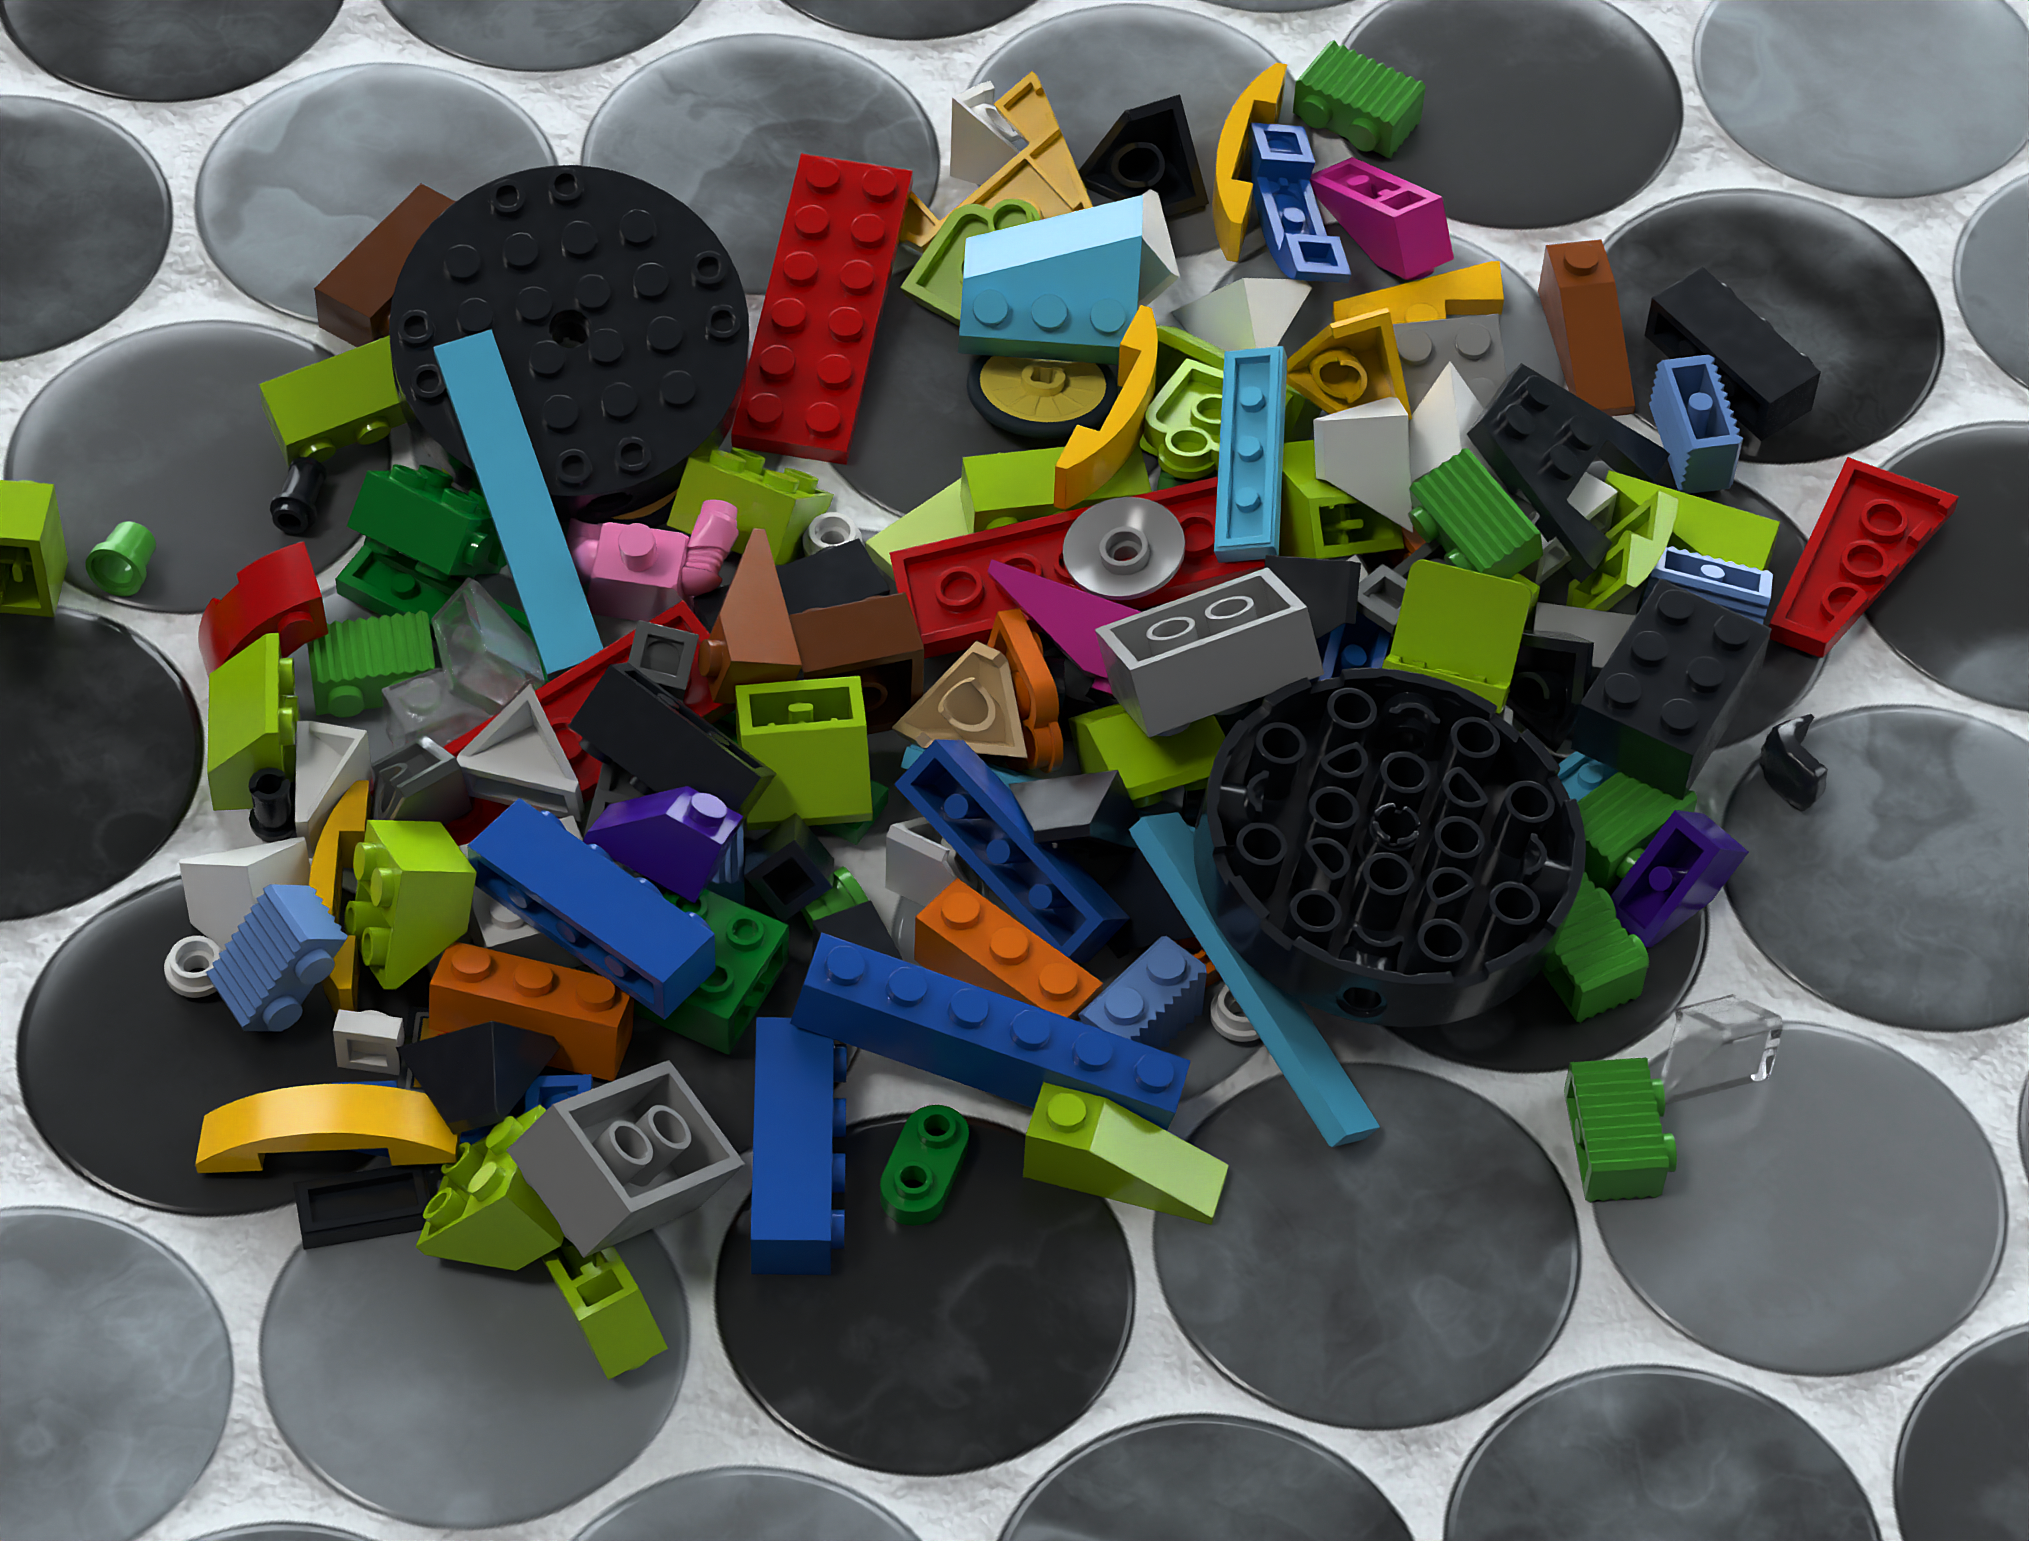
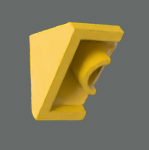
[1286,308,1412,420]

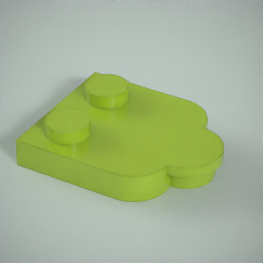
[900,199,1041,327]
[1144,358,1294,479]

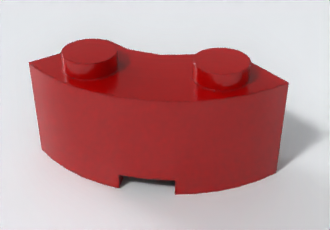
[198,541,329,678]

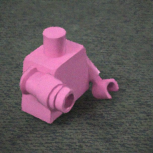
[566,500,739,622]

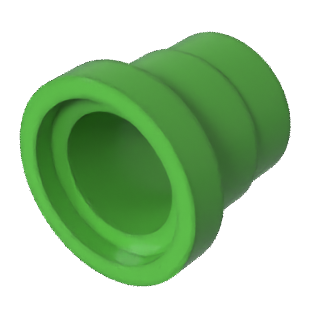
[85,521,156,596]
[800,866,869,932]

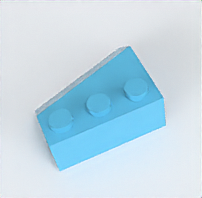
[958,195,1143,365]

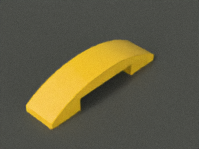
[1212,62,1287,262]
[1053,305,1158,510]
[309,780,372,1015]
[195,1084,461,1173]

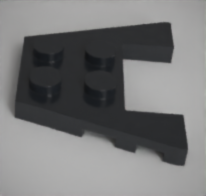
[1467,363,1670,583]

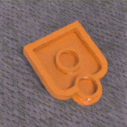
[987,608,1064,773]

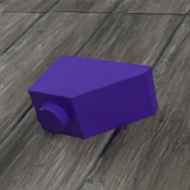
[583,786,743,903]
[1610,810,1749,948]

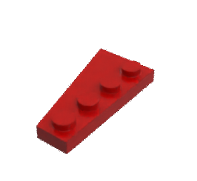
[1769,457,1959,658]

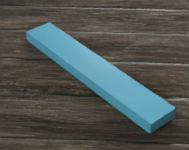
[434,330,604,681]
[1129,812,1380,1147]

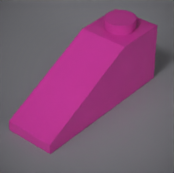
[1310,157,1454,280]
[988,559,1141,698]

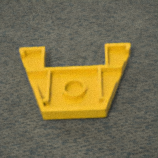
[899,71,1093,254]
[1331,261,1504,324]

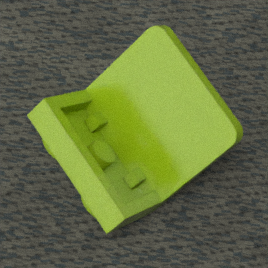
[1382,559,1532,714]

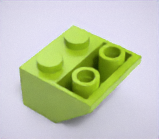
[1279,440,1404,559]
[667,448,834,566]
[0,480,68,617]
[207,633,300,811]
[735,676,873,831]
[1068,703,1226,808]
[344,820,477,989]
[416,1105,565,1271]

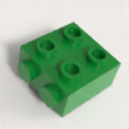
[346,464,507,581]
[634,889,789,1055]

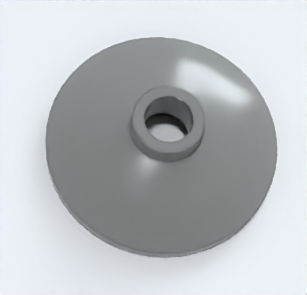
[1063,497,1185,600]

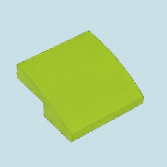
[1566,490,1679,612]

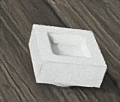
[333,1009,405,1075]

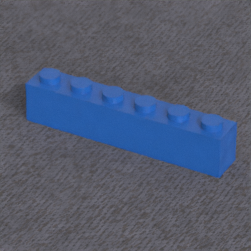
[790,933,1191,1131]

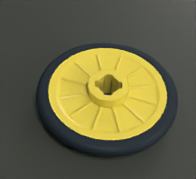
[966,355,1118,439]

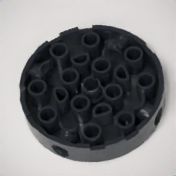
[389,165,749,522]
[1193,668,1586,1027]

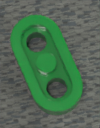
[880,1105,969,1226]

